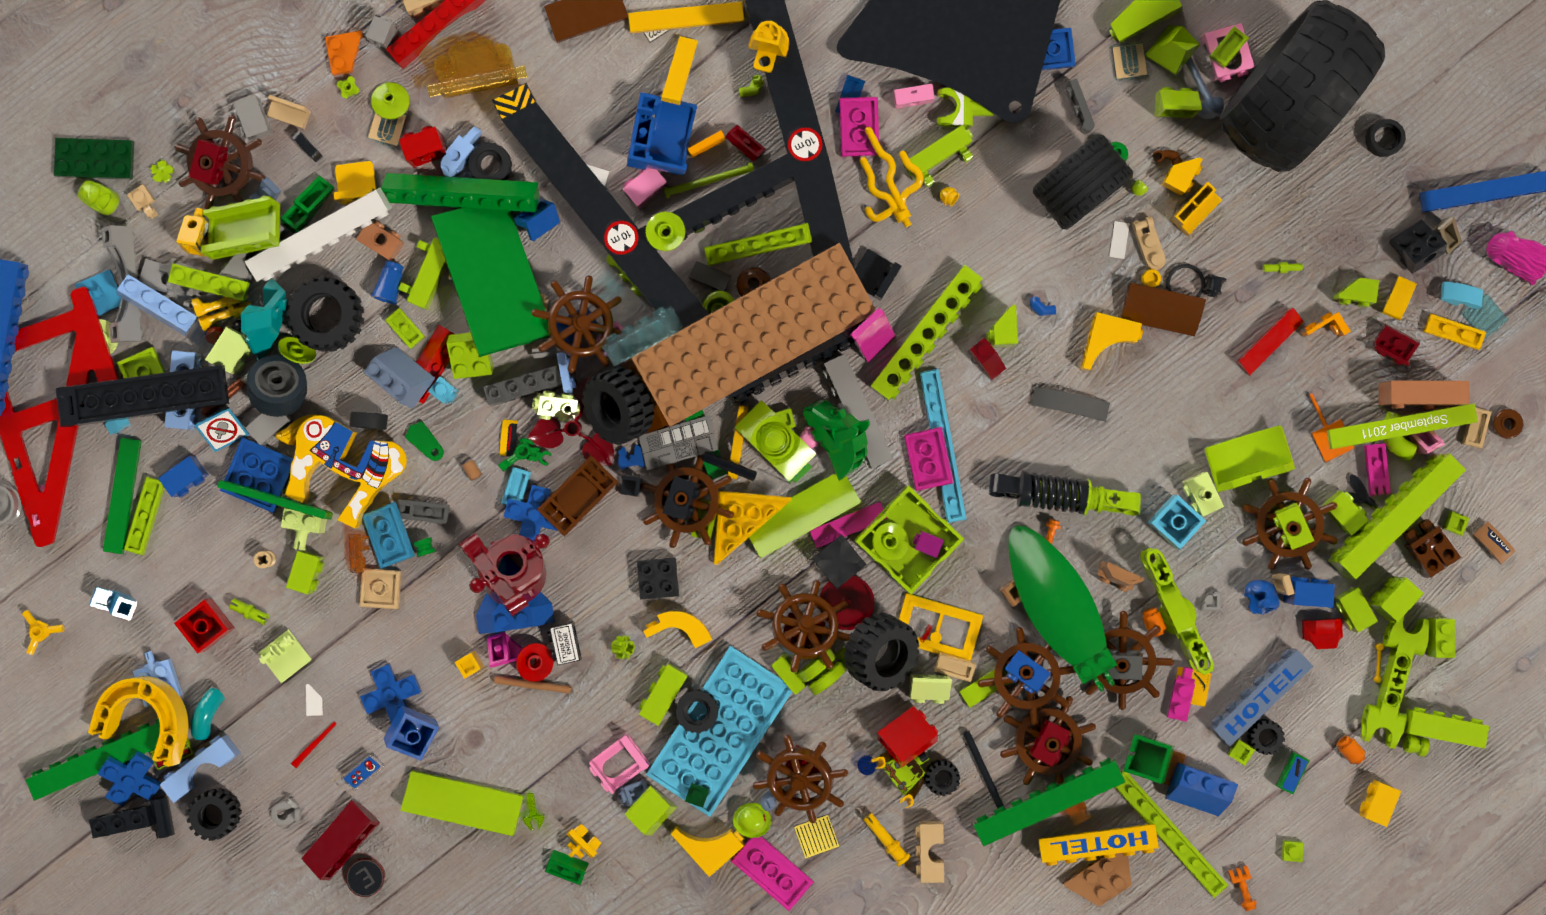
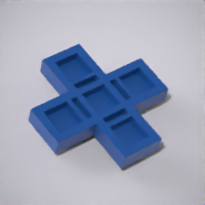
[504,485,558,541]
[360,664,422,723]
[98,751,161,806]

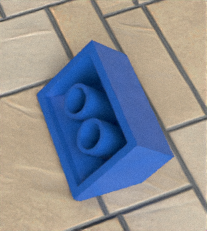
[1165,762,1238,816]

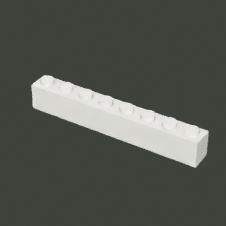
[245,188,392,282]

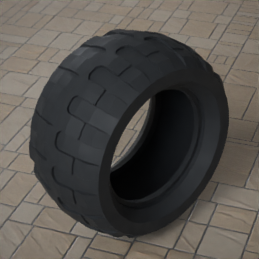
[1220,0,1386,172]

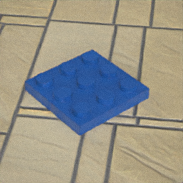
[220,437,294,513]

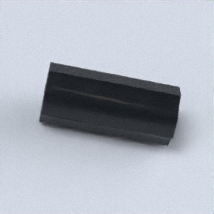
[150,796,175,838]

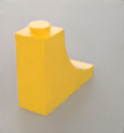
[1080,312,1143,371]
[671,826,744,877]

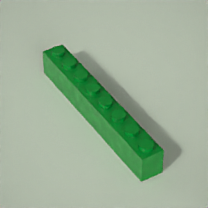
[381,173,540,212]
[25,718,173,801]
[973,758,1125,847]

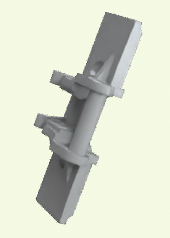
[139,258,227,310]

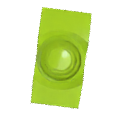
[734,400,816,481]

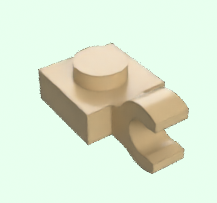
[127,184,158,219]

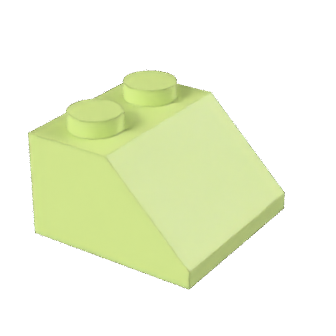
[205,327,252,375]
[909,674,952,704]

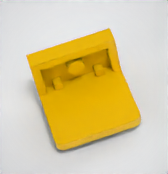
[334,161,377,205]

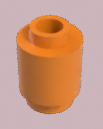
[1142,607,1167,637]
[1336,735,1366,764]

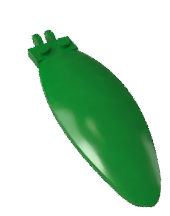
[1008,525,1117,692]

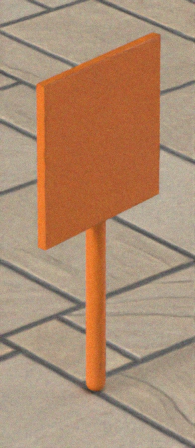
[1309,393,1354,462]

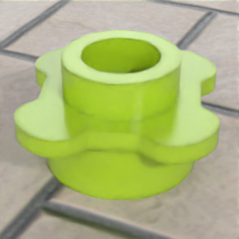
[337,76,359,99]

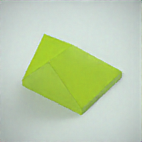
[1145,25,1200,75]

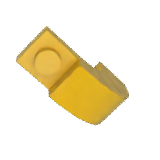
[643,610,713,648]

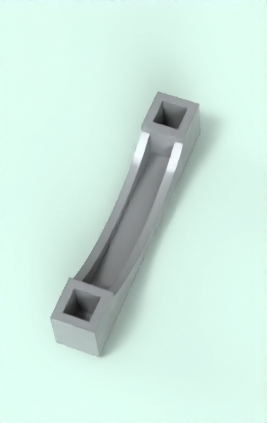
[101,225,143,343]

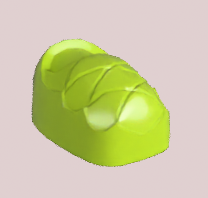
[77,181,119,216]

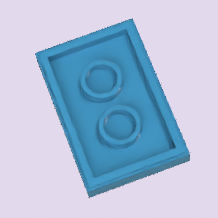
[362,502,415,569]

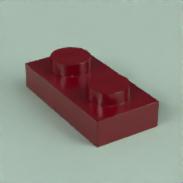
[725,125,766,162]

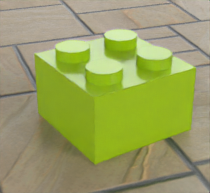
[447,333,494,379]
[1368,576,1424,622]

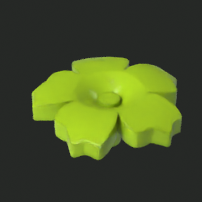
[150,160,174,183]

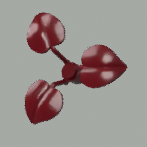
[528,376,614,466]

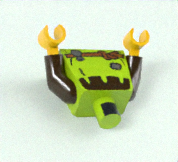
[871,751,929,809]

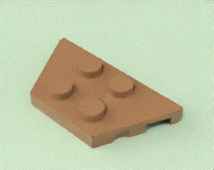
[1063,853,1132,907]

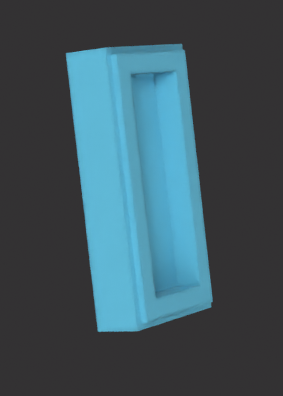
[501,467,531,505]

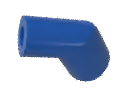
[1030,296,1056,316]

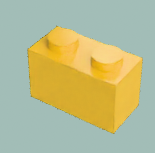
[1359,780,1401,827]

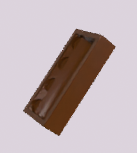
[1120,283,1206,336]

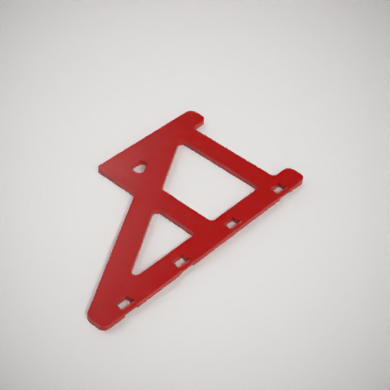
[0,287,119,547]

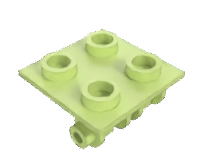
[258,629,312,683]

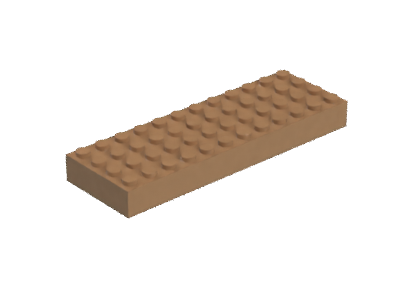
[632,243,876,427]

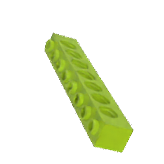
[870,265,983,401]

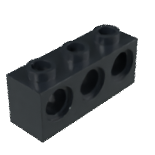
[89,804,154,839]

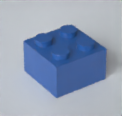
[1283,576,1335,608]
[383,705,439,761]

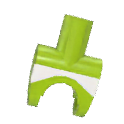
[937,87,994,128]

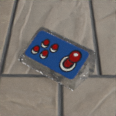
[341,751,384,791]

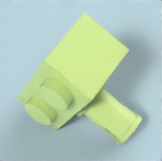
[1182,472,1224,517]
[281,508,327,550]

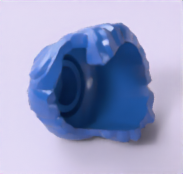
[1244,580,1280,615]

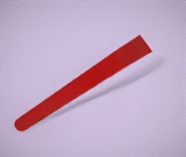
[291,722,336,768]

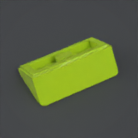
[772,653,809,694]

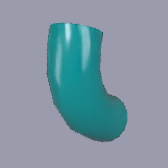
[191,688,225,740]

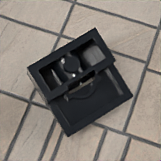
[1389,219,1448,274]

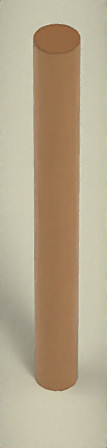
[494,676,572,694]

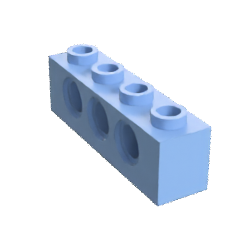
[165,351,203,430]

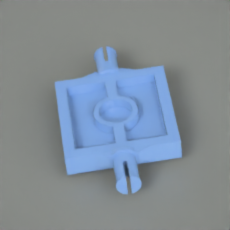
[133,651,183,707]

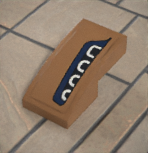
[1473,521,1516,565]

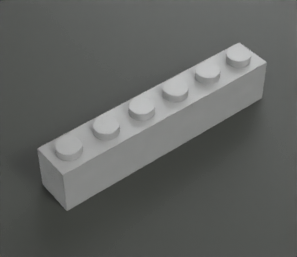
[822,354,893,469]

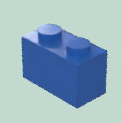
[158,456,209,498]

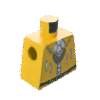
[176,208,209,257]

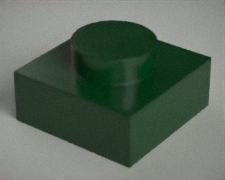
[685,782,710,808]

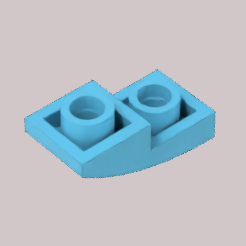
[1441,282,1483,309]

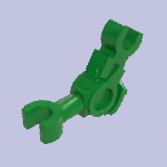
[498,438,552,472]

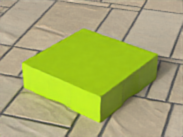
[854,485,964,595]

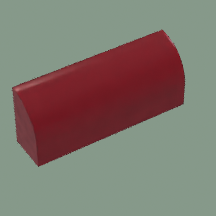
[301,800,380,881]

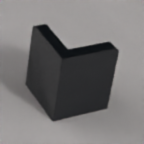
[620,475,642,497]

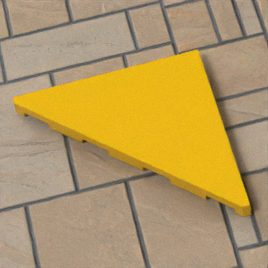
[713,491,792,565]

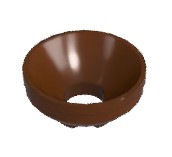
[736,267,770,296]

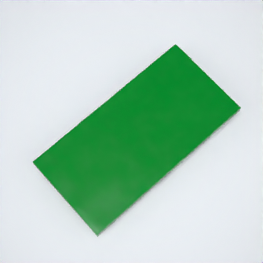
[431,208,549,357]

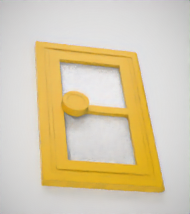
[899,593,984,661]

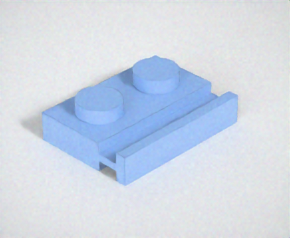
[557,352,577,394]

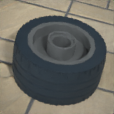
[247,355,307,417]

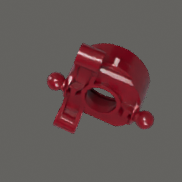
[459,533,550,617]

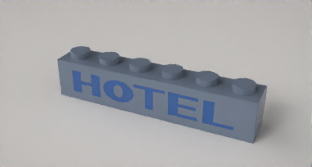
[1210,648,1314,746]

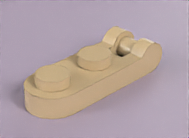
[1132,216,1166,270]

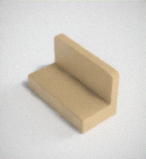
[267,95,311,130]

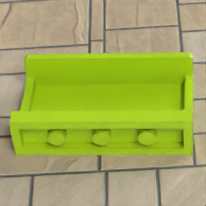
[201,196,280,260]

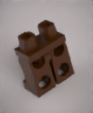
[1403,519,1462,578]

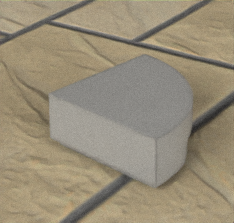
[1200,591,1221,611]

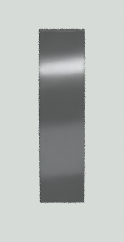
[1031,387,1110,422]

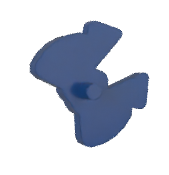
[618,445,645,470]

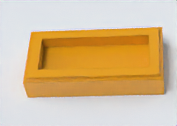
[688,130,725,158]

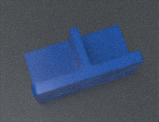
[514,199,560,241]

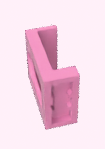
[1200,23,1254,83]
[589,733,650,794]

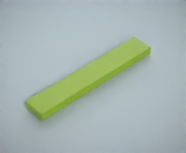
[704,223,812,266]

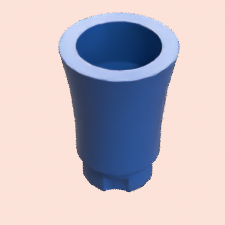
[371,261,404,305]

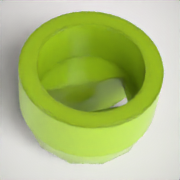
[1132,179,1149,196]

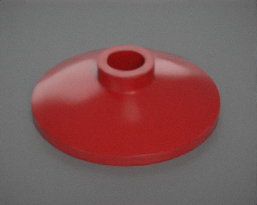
[516,643,554,682]

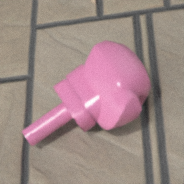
[800,426,819,449]

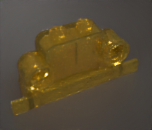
[427,37,527,99]

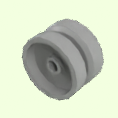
[0,484,24,526]

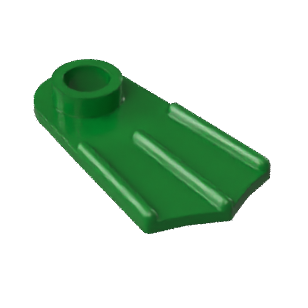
[405,421,444,461]

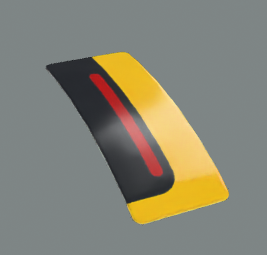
[500,419,518,456]

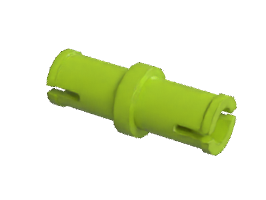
[229,598,269,625]

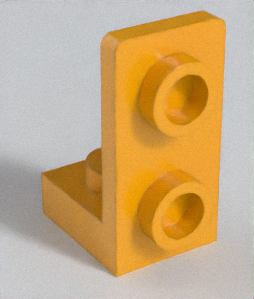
[1301,311,1351,337]

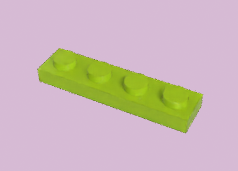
[168,264,250,302]

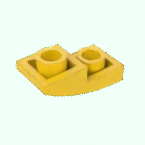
[1382,276,1417,321]

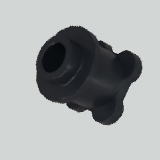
[1203,274,1226,298]

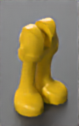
[191,295,251,332]

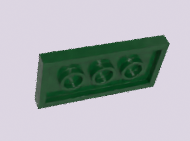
[54,138,134,180]

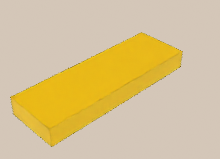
[1423,314,1486,350]

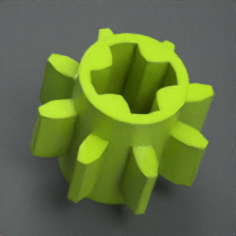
[611,636,635,659]

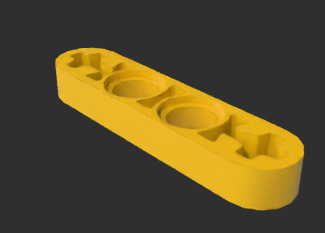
[728,404,749,480]

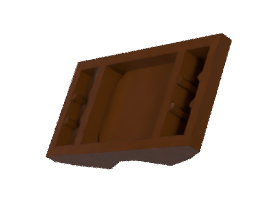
[537,456,618,537]

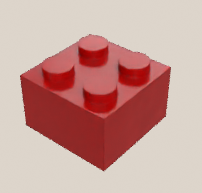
[399,126,447,168]
[174,598,235,654]

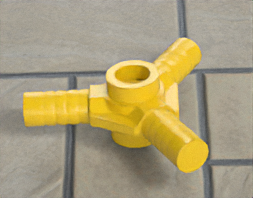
[22,610,65,655]

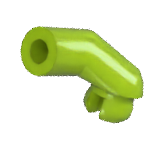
[739,75,764,98]

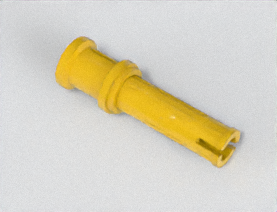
[863,812,911,867]

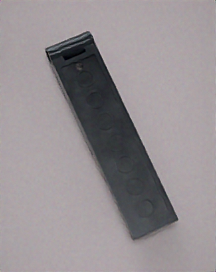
[56,365,229,427]

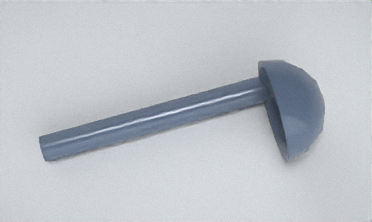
[1186,58,1224,120]

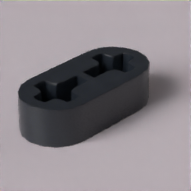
[291,129,323,162]

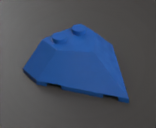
[476,554,555,634]

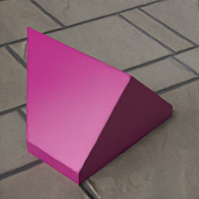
[487,632,523,668]

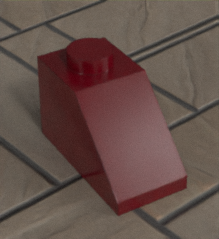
[968,337,1007,381]

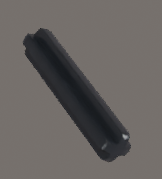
[702,451,757,481]

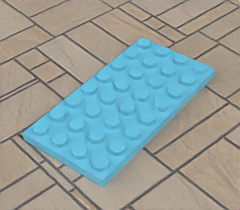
[646,645,792,817]

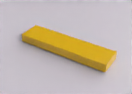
[661,36,698,105]

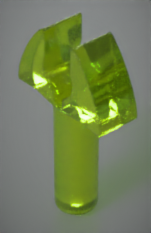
[523,793,545,830]

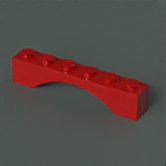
[386,0,486,69]

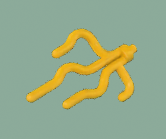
[859,127,924,228]

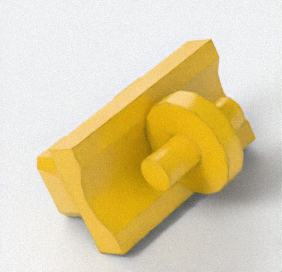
[566,824,601,859]

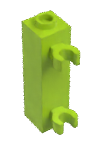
[903,125,973,188]
[398,238,447,310]

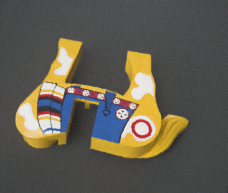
[275,414,407,528]

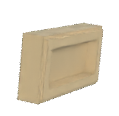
[1461,408,1492,449]
[1272,573,1295,595]
[934,652,976,682]

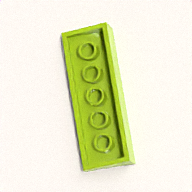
[749,473,862,559]
[400,770,524,836]

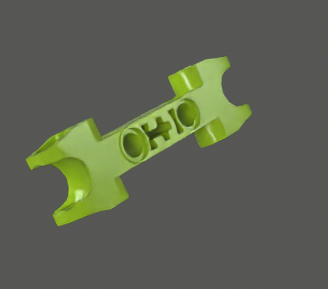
[1140,548,1214,675]
[1361,616,1429,749]

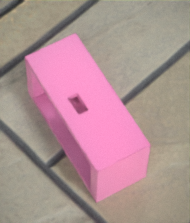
[893,84,935,109]

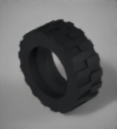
[468,142,512,180]
[676,689,719,733]

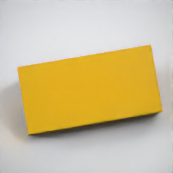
[1170,182,1222,236]

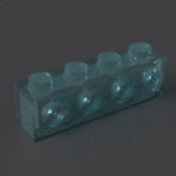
[602,306,683,366]

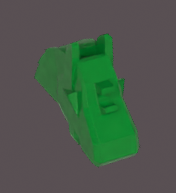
[803,400,870,481]

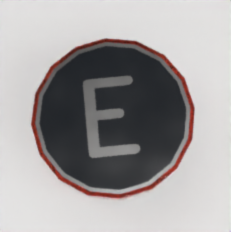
[346,858,385,897]

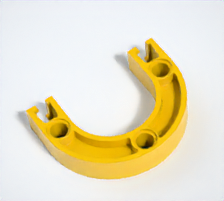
[88,676,188,767]

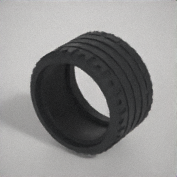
[1033,134,1133,230]

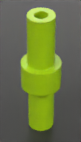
[1263,262,1303,274]

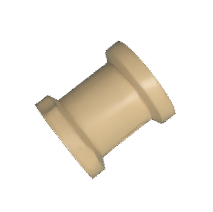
[254,551,276,568]

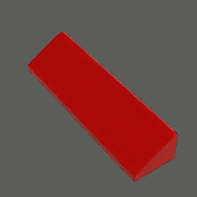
[1236,307,1304,376]

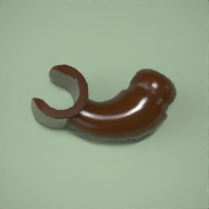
[1152,150,1182,165]

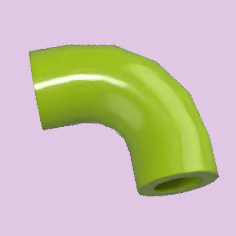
[1383,411,1417,461]

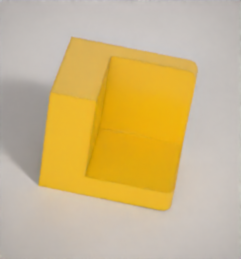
[454,651,485,679]

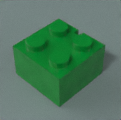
[1124,734,1175,784]

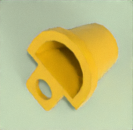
[748,21,789,73]

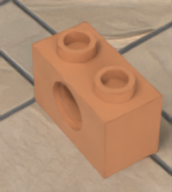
[356,220,404,262]

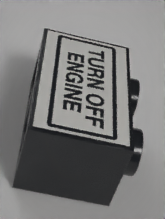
[547,621,582,666]

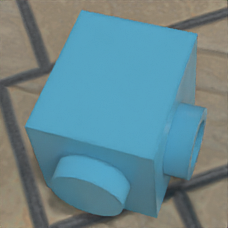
[428,376,459,404]

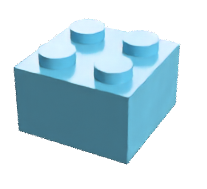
[1147,495,1206,549]

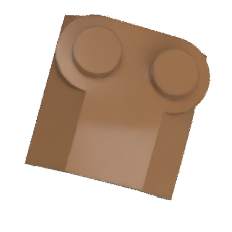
[1097,561,1144,593]

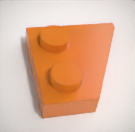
[325,30,363,76]

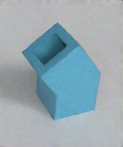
[104,419,131,435]

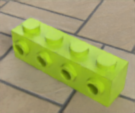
[1404,707,1490,749]

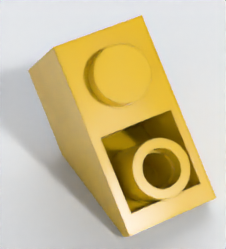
[1161,157,1203,196]

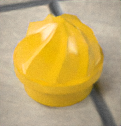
[940,187,959,207]

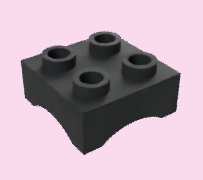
[812,535,867,589]
[637,557,679,600]

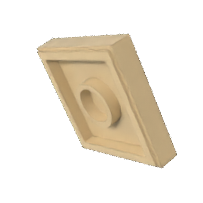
[359,568,402,609]

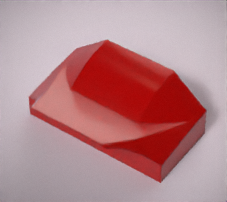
[1302,618,1343,649]

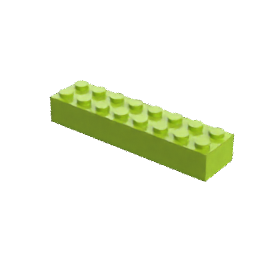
[1328,453,1466,579]

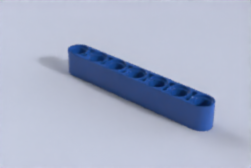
[1419,171,1546,213]

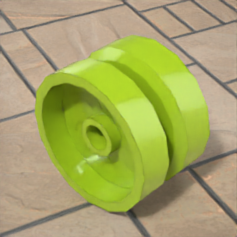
[797,649,847,696]

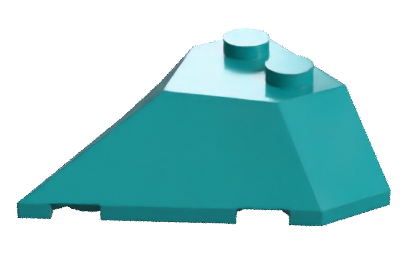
[241,279,288,362]

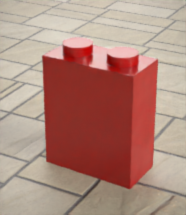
[877,706,938,768]

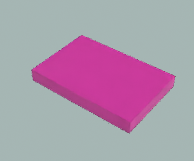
[839,97,879,157]
[904,427,954,491]

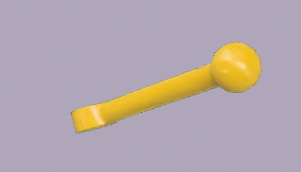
[1374,643,1384,683]

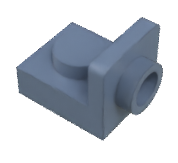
[249,177,281,200]
[618,779,648,806]

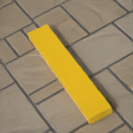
[628,2,744,34]

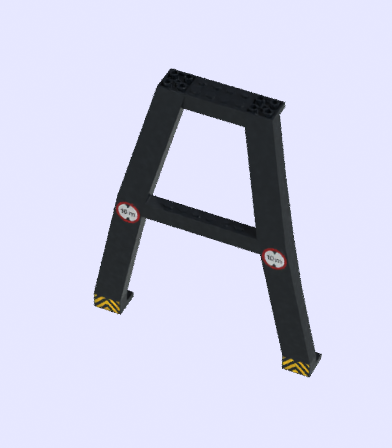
[492,0,866,404]

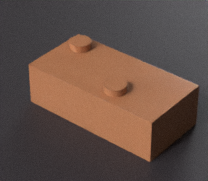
[1378,381,1469,410]

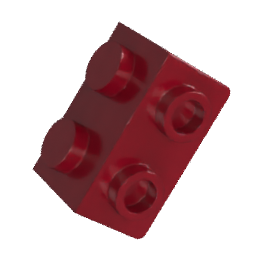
[1373,323,1420,366]

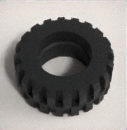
[285,277,364,352]
[582,367,654,445]
[844,613,919,691]

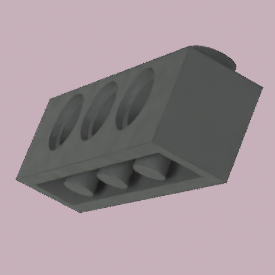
[483,365,562,407]

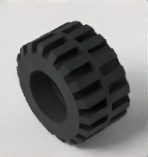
[186,788,242,841]

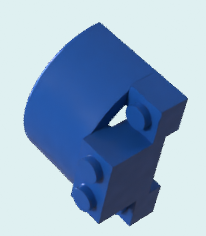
[627,92,697,175]

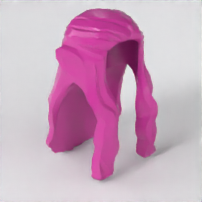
[1486,231,1546,286]

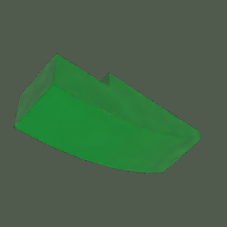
[281,175,334,234]

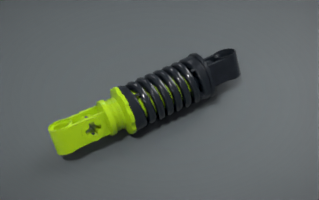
[989,470,1141,516]

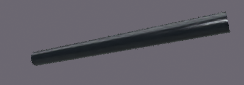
[963,730,1005,808]

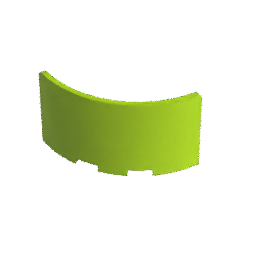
[1204,425,1296,492]

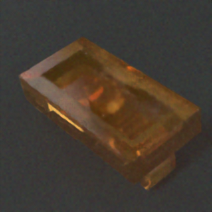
[348,534,370,573]

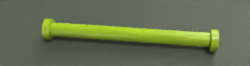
[663,162,754,198]

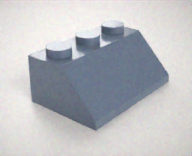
[364,347,435,409]

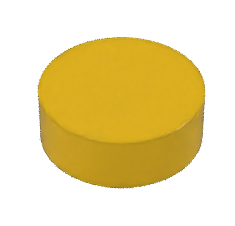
[1141,269,1161,288]

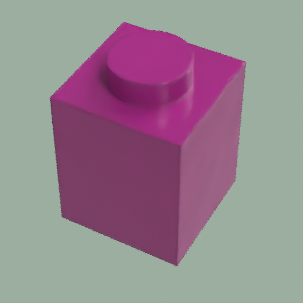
[912,530,944,558]

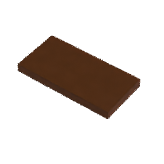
[544,0,629,43]

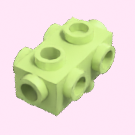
[532,391,580,422]

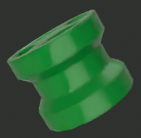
[413,537,436,557]

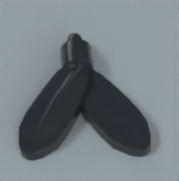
[1344,475,1379,508]

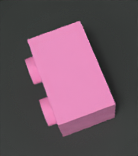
[623,168,668,209]

